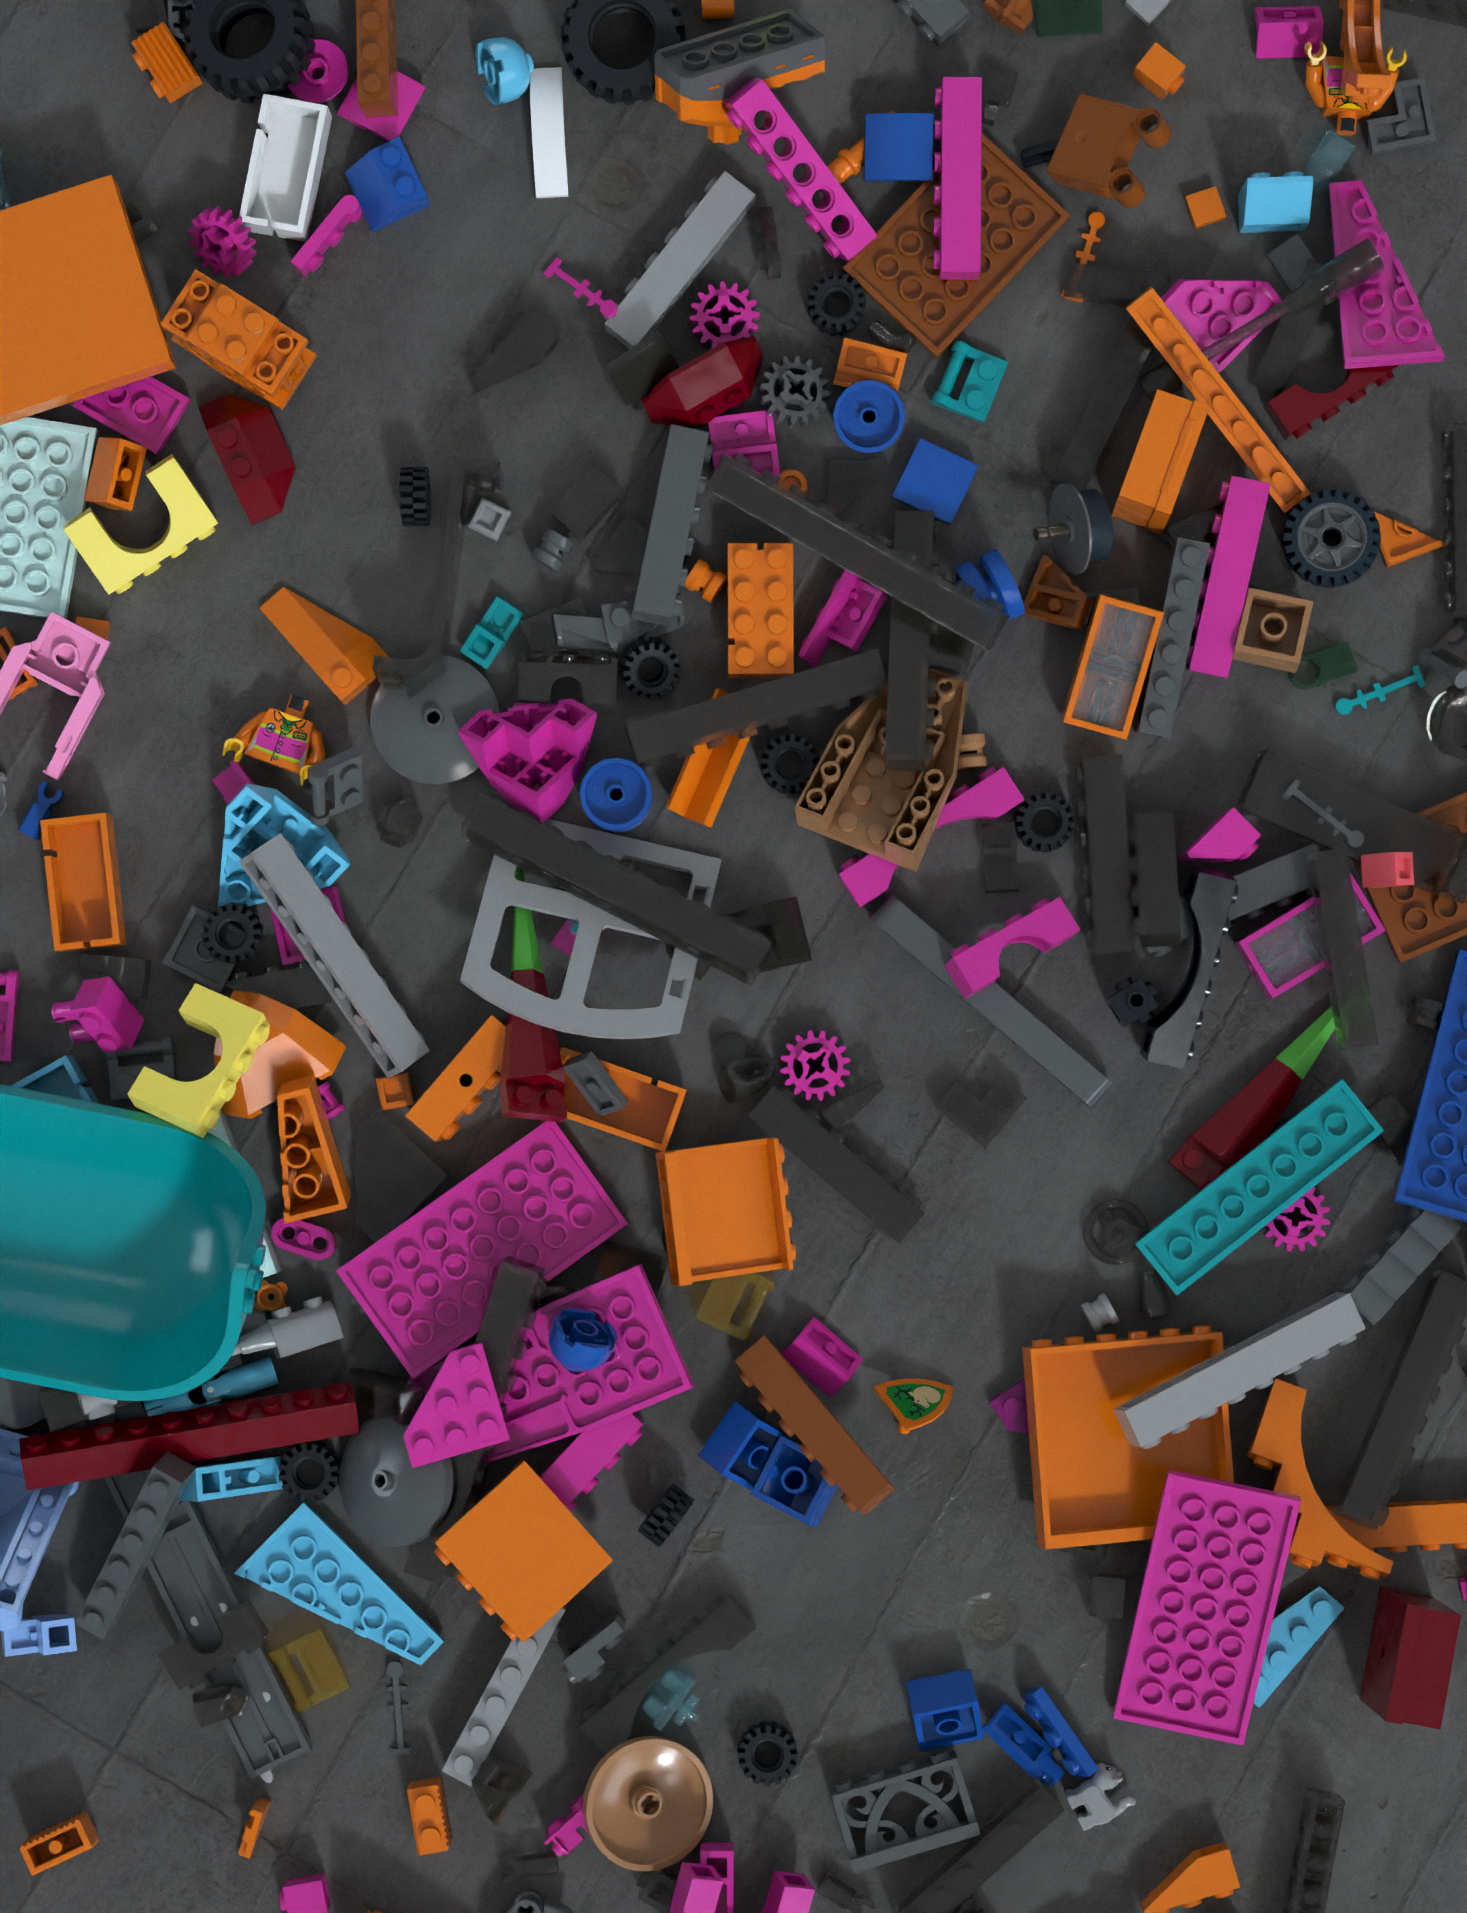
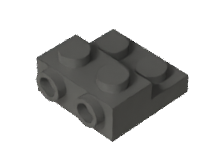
[562,1610,626,1684]

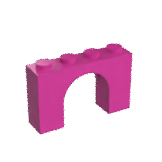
[669,1862,815,1913]

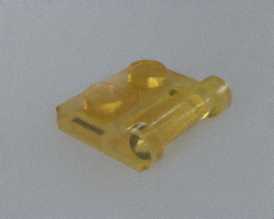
[695,1273,776,1342]
[268,1626,351,1713]

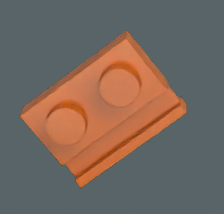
[833,337,908,392]

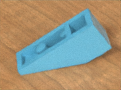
[180,1456,283,1502]

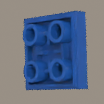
[892,438,979,526]

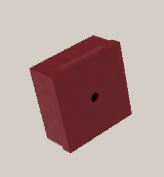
[1360,1586,1461,1730]

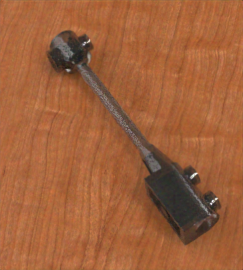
[1138,238,1384,402]

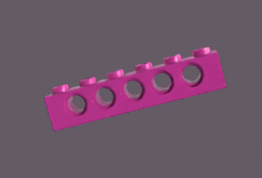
[723,77,878,261]

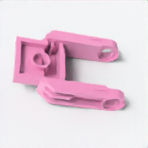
[0,611,111,780]

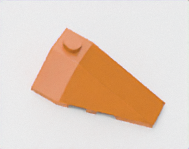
[259,587,394,706]

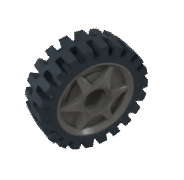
[1282,489,1381,588]

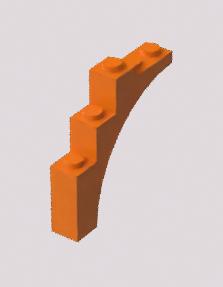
[1339,0,1391,103]
[1247,1378,1394,1580]

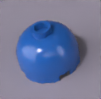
[548,1308,618,1372]

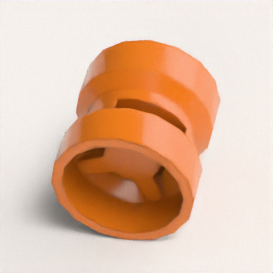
[684,559,728,604]

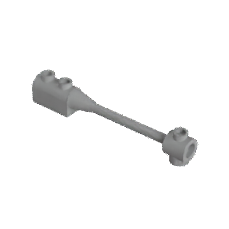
[76,1296,344,1420]

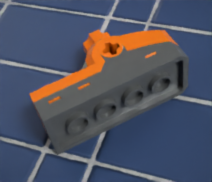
[654,8,825,145]

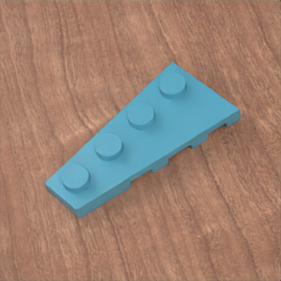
[1254,1584,1345,1708]

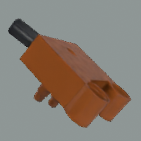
[1021,93,1172,208]

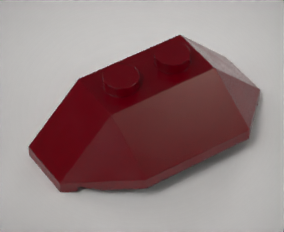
[641,336,764,429]
[198,394,297,526]

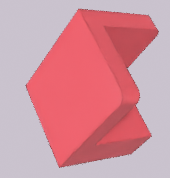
[1361,852,1414,888]

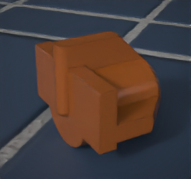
[981,0,1033,36]

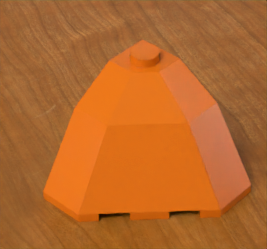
[213,990,346,1119]

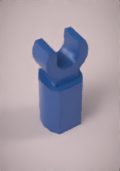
[17,781,64,840]

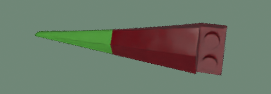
[499,866,567,1123]
[1167,982,1362,1190]

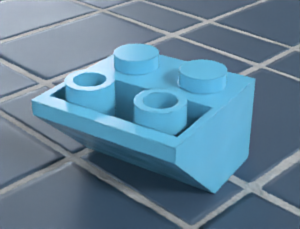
[1238,171,1313,233]

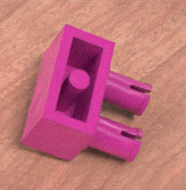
[51,976,144,1053]

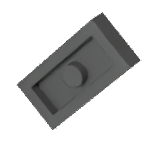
[563,1051,628,1117]

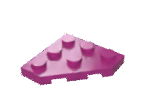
[1161,279,1286,373]
[403,1342,510,1468]

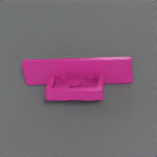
[798,542,888,668]

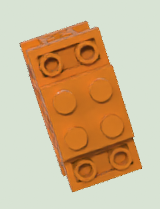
[160,269,317,411]

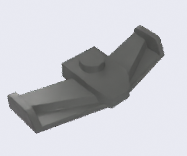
[551,593,685,654]

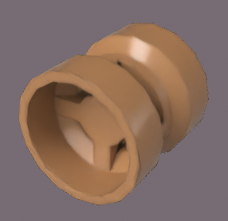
[957,733,988,770]

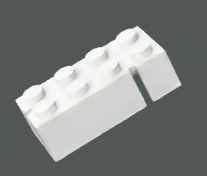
[239,94,332,242]

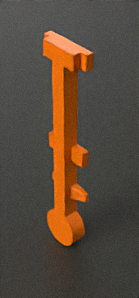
[1061,212,1105,303]

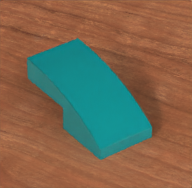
[460,595,526,669]

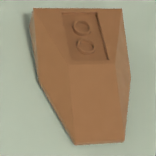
[794,659,968,872]

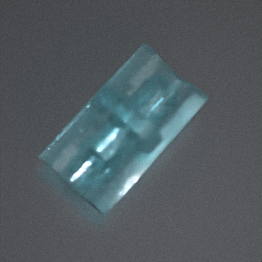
[642,1667,700,1731]

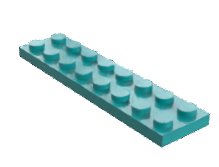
[1135,1079,1384,1295]

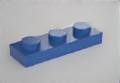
[1020,1686,1099,1777]

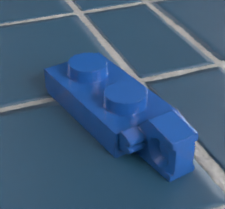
[981,1703,1065,1787]

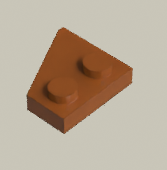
[1023,555,1092,631]

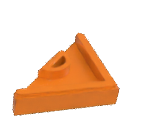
[1374,512,1444,568]
[238,1797,271,1859]

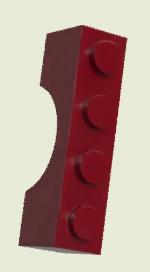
[1264,365,1399,440]

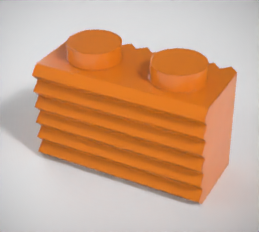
[131,22,203,104]
[407,1777,453,1855]
[20,1811,99,1876]

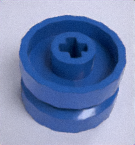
[833,379,906,453]
[953,549,1025,634]
[580,758,653,833]

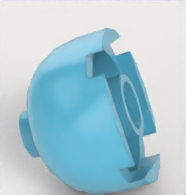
[475,37,534,105]

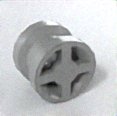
[1081,1293,1119,1334]

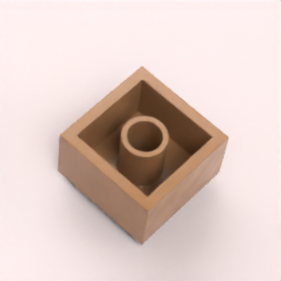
[1232,587,1314,673]

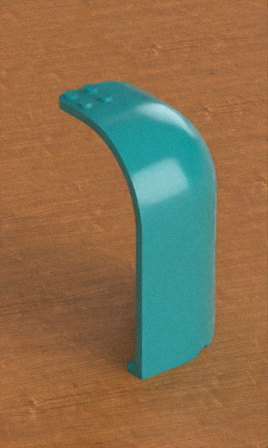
[0,1084,266,1401]

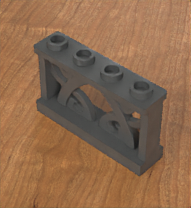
[830,1749,981,1873]

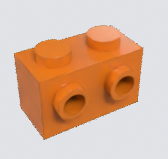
[84,437,147,511]

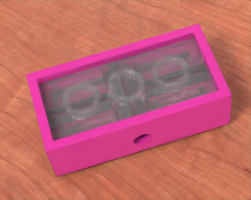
[1233,874,1386,999]

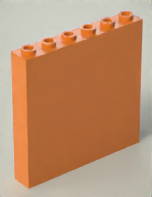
[0,175,177,425]
[1022,1325,1234,1550]

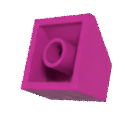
[1178,807,1261,863]

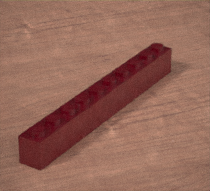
[19,1382,360,1490]

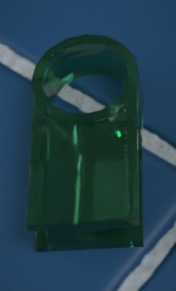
[1288,642,1358,690]

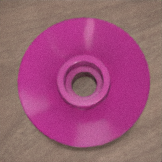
[288,39,349,103]

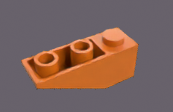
[1140,1842,1240,1913]

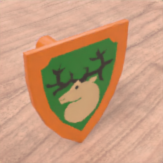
[873,1378,954,1434]

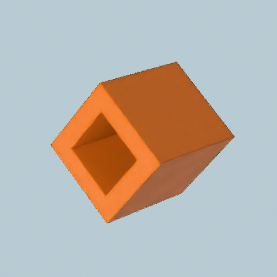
[1132,42,1186,100]

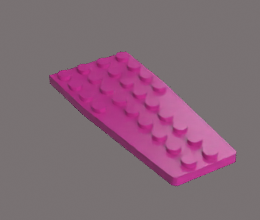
[382,1264,695,1474]

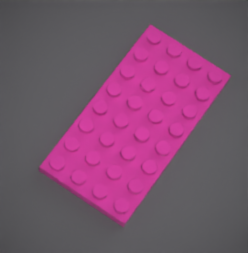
[336,1121,628,1379]
[1113,1469,1301,1746]

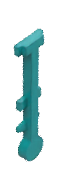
[1335,665,1426,715]

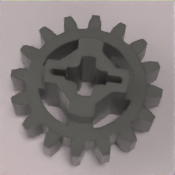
[758,356,830,428]

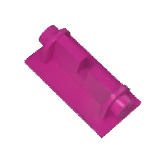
[544,1794,588,1857]

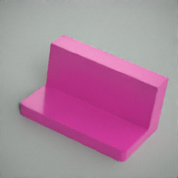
[1254,6,1324,59]
[782,1317,863,1397]

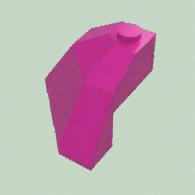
[458,698,597,825]

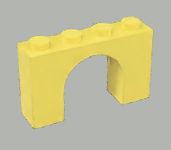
[63,453,218,595]
[127,983,270,1138]

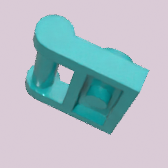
[930,340,1008,424]

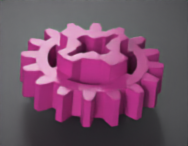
[188,206,257,278]
[689,281,760,349]
[780,1030,851,1101]
[1263,1187,1330,1252]

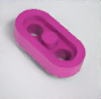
[271,1218,337,1260]

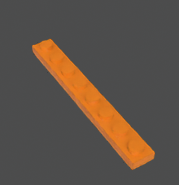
[1125,287,1311,513]

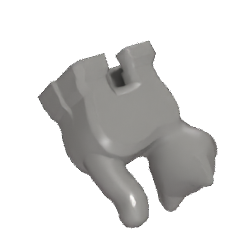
[1064,1762,1136,1831]

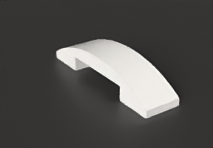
[530,67,569,198]

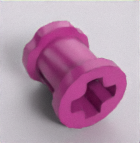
[318,1081,346,1121]

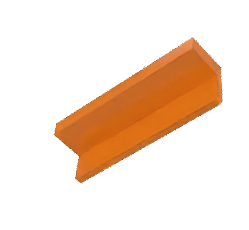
[666,688,762,828]

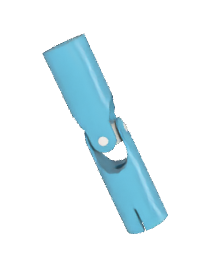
[143,1356,278,1416]

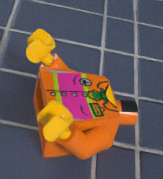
[1304,40,1407,136]
[222,695,326,786]

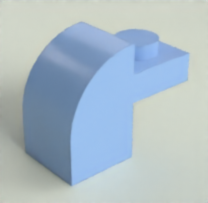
[1,1614,77,1657]

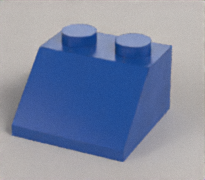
[344,137,431,232]
[698,1401,796,1491]
[750,1435,838,1528]
[906,1669,984,1752]

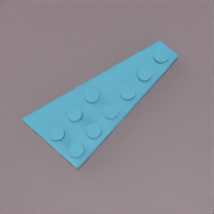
[234,1502,445,1665]

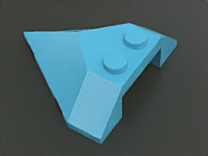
[218,784,351,907]

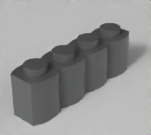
[1342,1207,1461,1325]

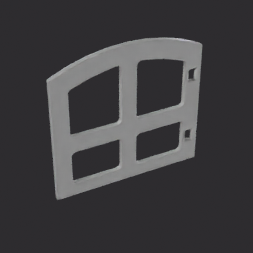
[460,809,722,1039]

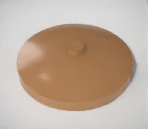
[583,1736,713,1872]

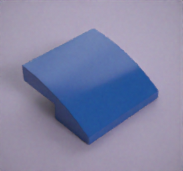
[863,113,934,182]

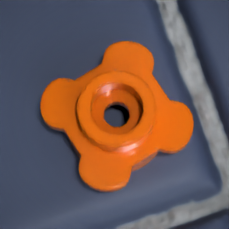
[254,1280,288,1312]

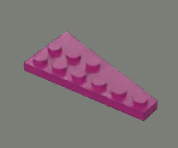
[1328,180,1445,369]

